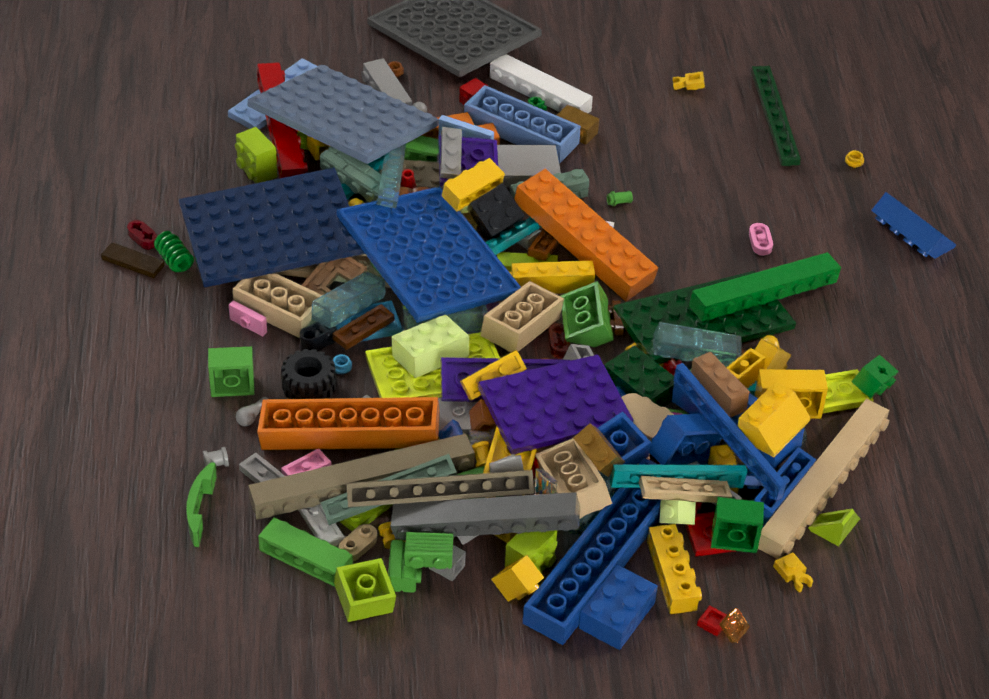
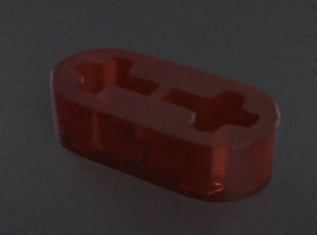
[548,323,570,359]

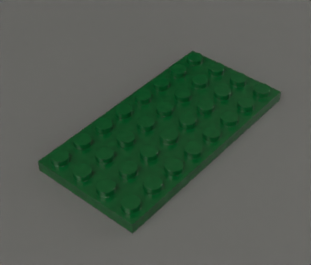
[613,271,796,364]

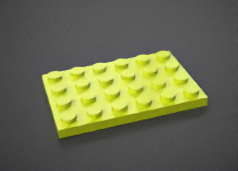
[365,332,500,398]

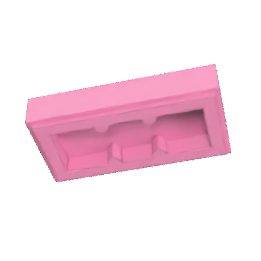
[229,300,267,337]

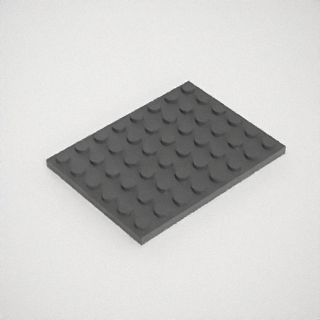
[367,0,542,77]

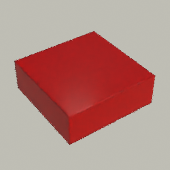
[697,605,730,636]

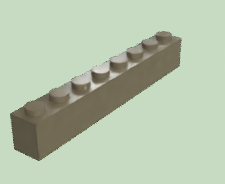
[346,470,534,507]

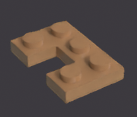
[302,257,367,315]

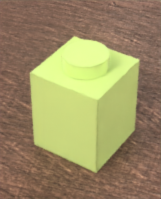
[660,500,696,525]

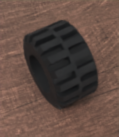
[281,349,336,399]

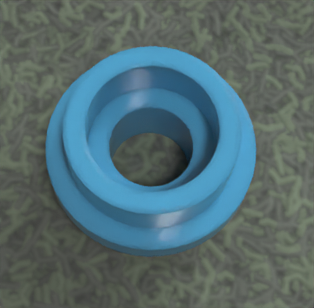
[332,354,352,374]

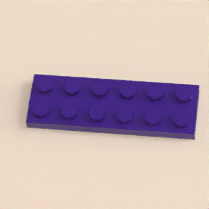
[440,357,570,402]

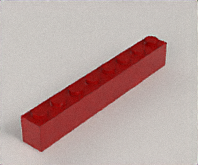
[256,63,308,178]

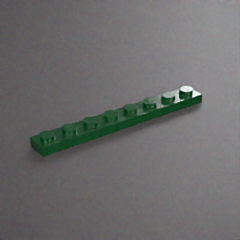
[751,66,801,166]

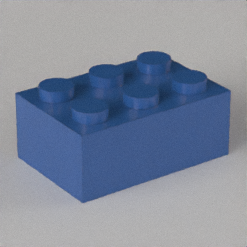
[650,414,722,465]
[579,565,658,650]

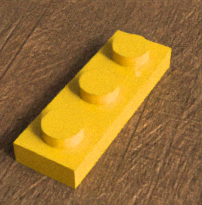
[460,350,527,400]

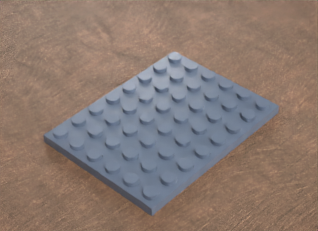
[247,65,439,164]

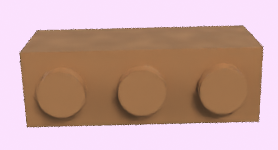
[691,352,750,418]

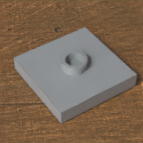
[438,397,481,434]

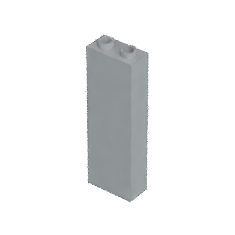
[437,145,561,187]

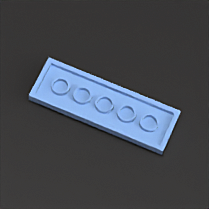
[228,58,318,130]

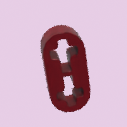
[127,220,157,250]

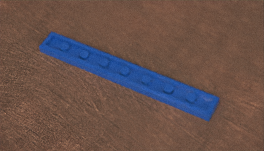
[673,363,787,501]

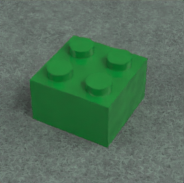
[711,497,764,553]

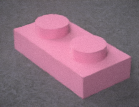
[281,448,331,476]

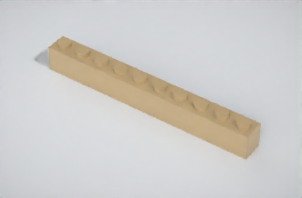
[758,399,890,559]

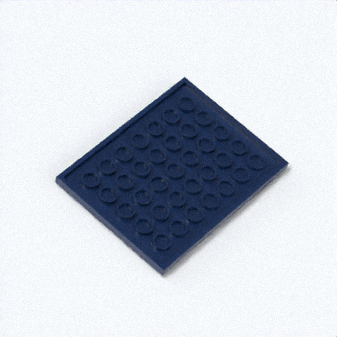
[178,168,365,288]

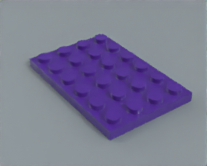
[478,355,634,455]

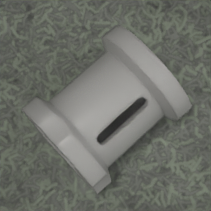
[203,447,229,467]

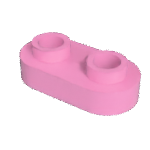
[749,223,773,256]

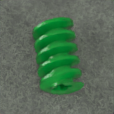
[154,231,194,272]

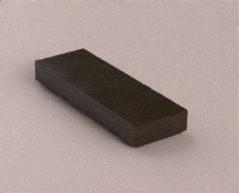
[101,242,165,278]

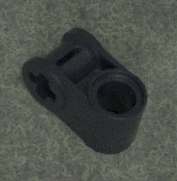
[300,318,337,351]

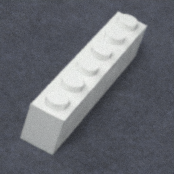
[490,54,593,113]

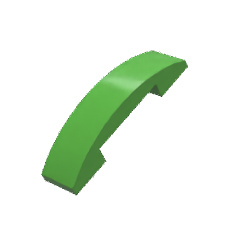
[187,462,217,547]

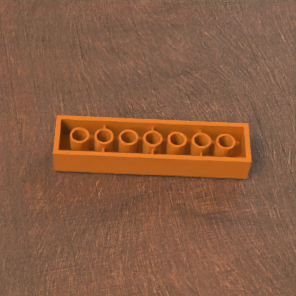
[514,168,659,302]
[257,397,440,450]

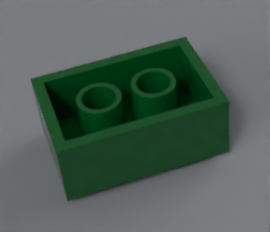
[604,345,675,407]

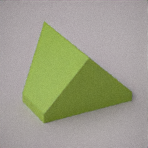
[808,508,860,547]

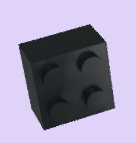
[467,183,525,240]

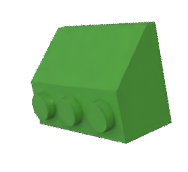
[560,281,614,347]

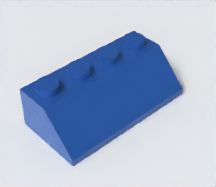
[871,192,956,259]

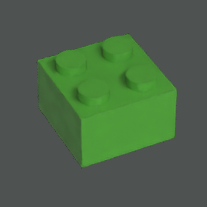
[208,346,255,397]

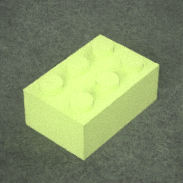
[392,315,469,378]

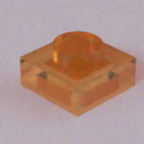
[719,608,750,643]

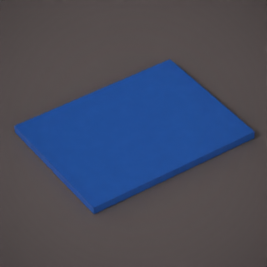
[336,186,521,323]

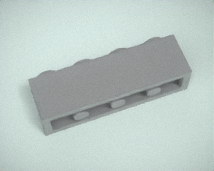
[361,58,412,106]

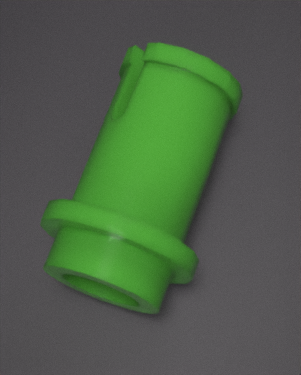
[607,191,633,207]

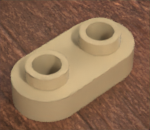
[339,524,377,561]

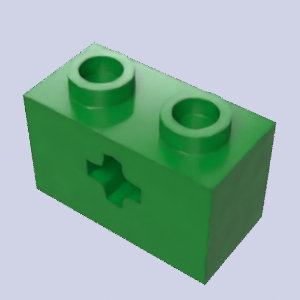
[851,355,899,399]

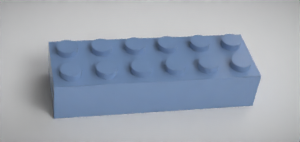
[464,85,581,164]

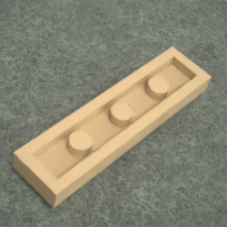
[639,476,732,503]

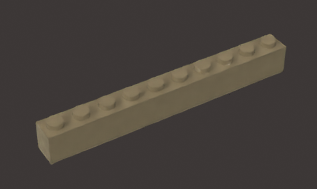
[248,434,475,520]

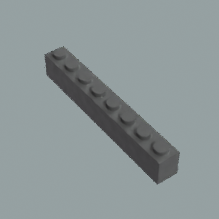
[391,492,580,540]

